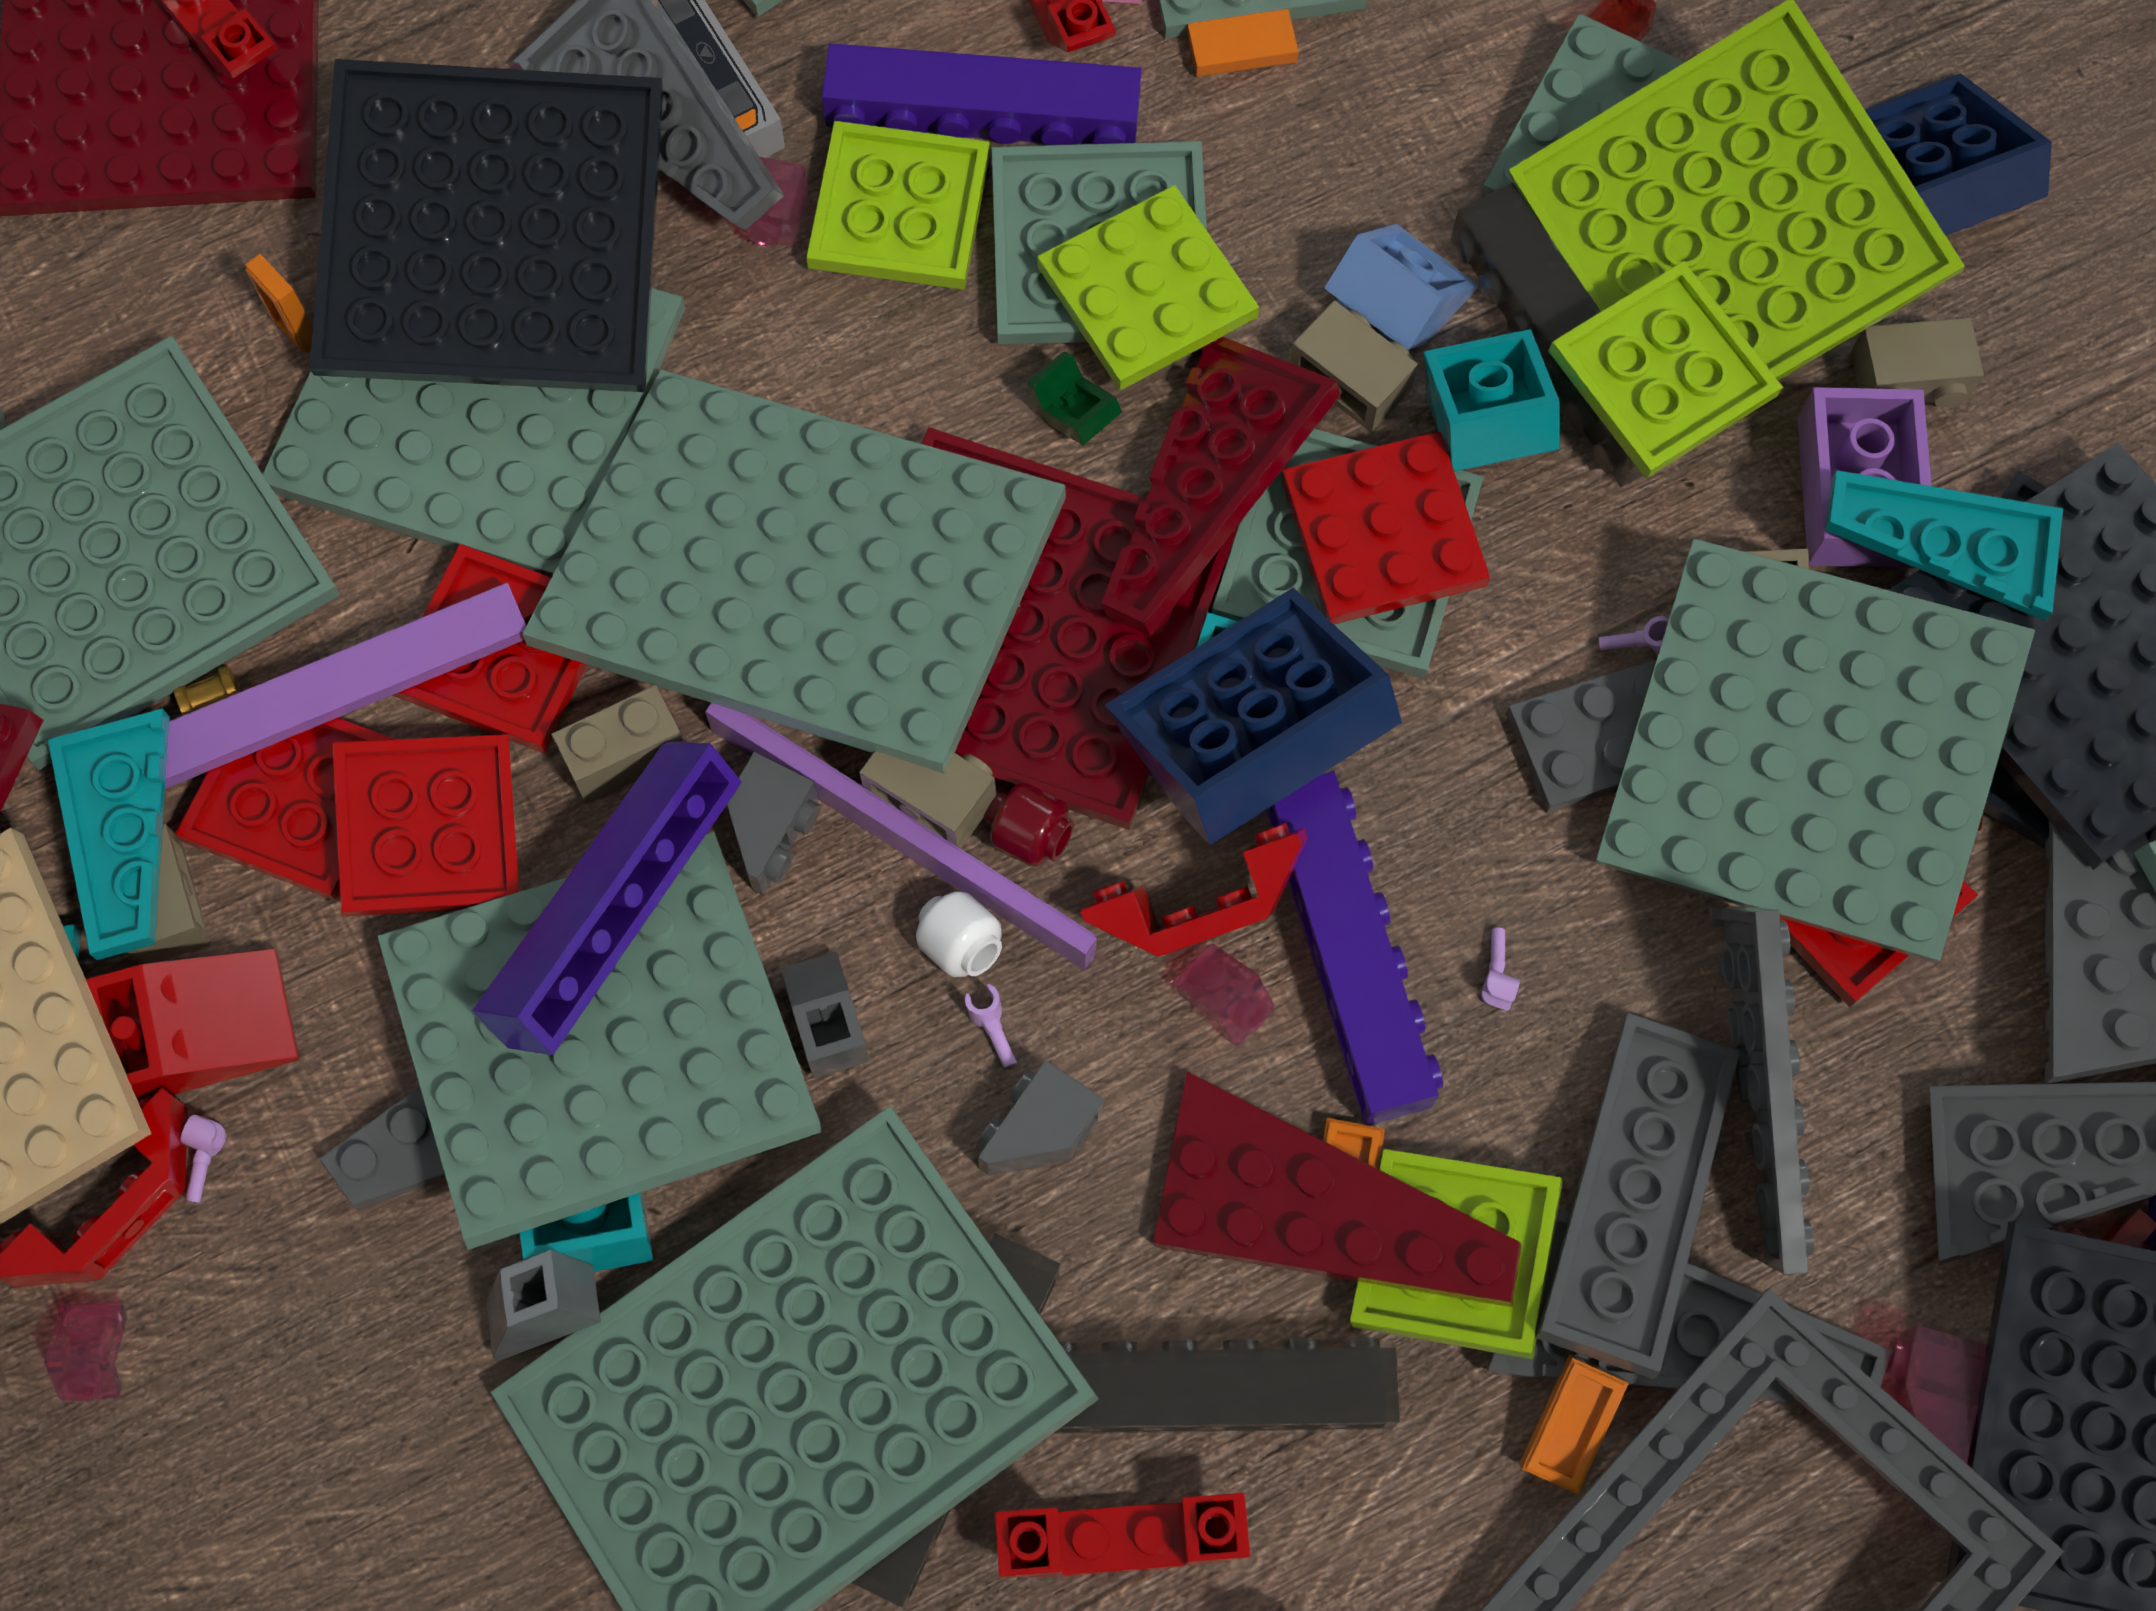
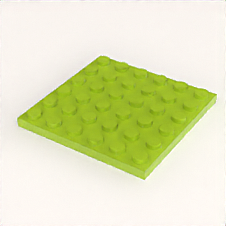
[1509,0,1965,380]

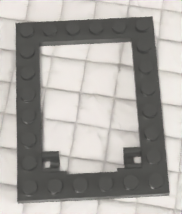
[1479,1288,2064,1611]

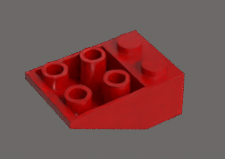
[86,949,300,1102]

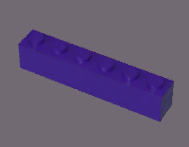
[822,43,1142,145]
[472,742,742,1055]
[1266,771,1443,1126]

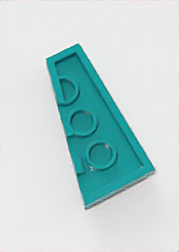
[1825,470,2063,621]
[48,709,169,960]

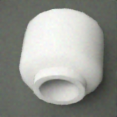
[916,892,1002,977]

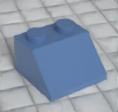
[1324,224,1479,351]

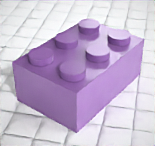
[1797,387,1932,568]

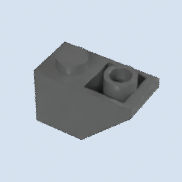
[727,752,821,896]
[781,951,870,1079]
[976,1060,1105,1176]
[486,1250,601,1360]

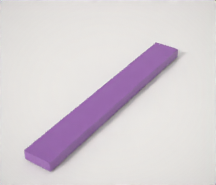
[165,583,526,789]
[705,703,1097,970]

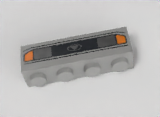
[658,0,785,160]

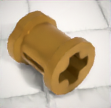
[173,664,241,716]

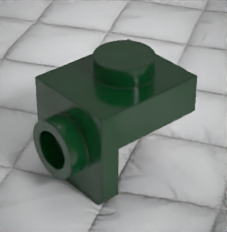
[1028,351,1122,446]

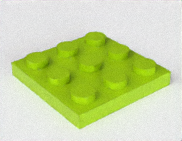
[807,121,990,290]
[1037,185,1259,391]
[1549,261,1783,479]
[1350,1149,1562,1359]

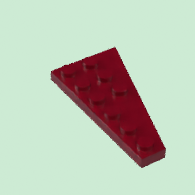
[1101,336,1340,636]
[1153,1072,1522,1307]

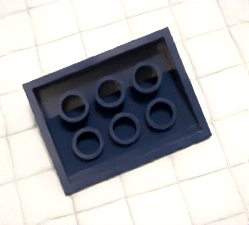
[1864,73,2052,236]
[1105,588,1402,845]

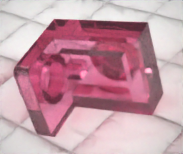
[1173,943,1275,1045]
[45,1302,128,1401]

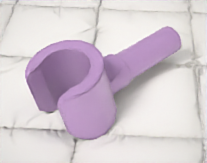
[1599,616,1669,655]
[1481,928,1520,1011]
[965,984,1017,1069]
[181,1115,227,1203]

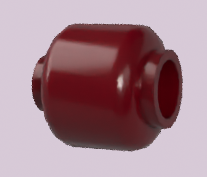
[985,783,1074,867]

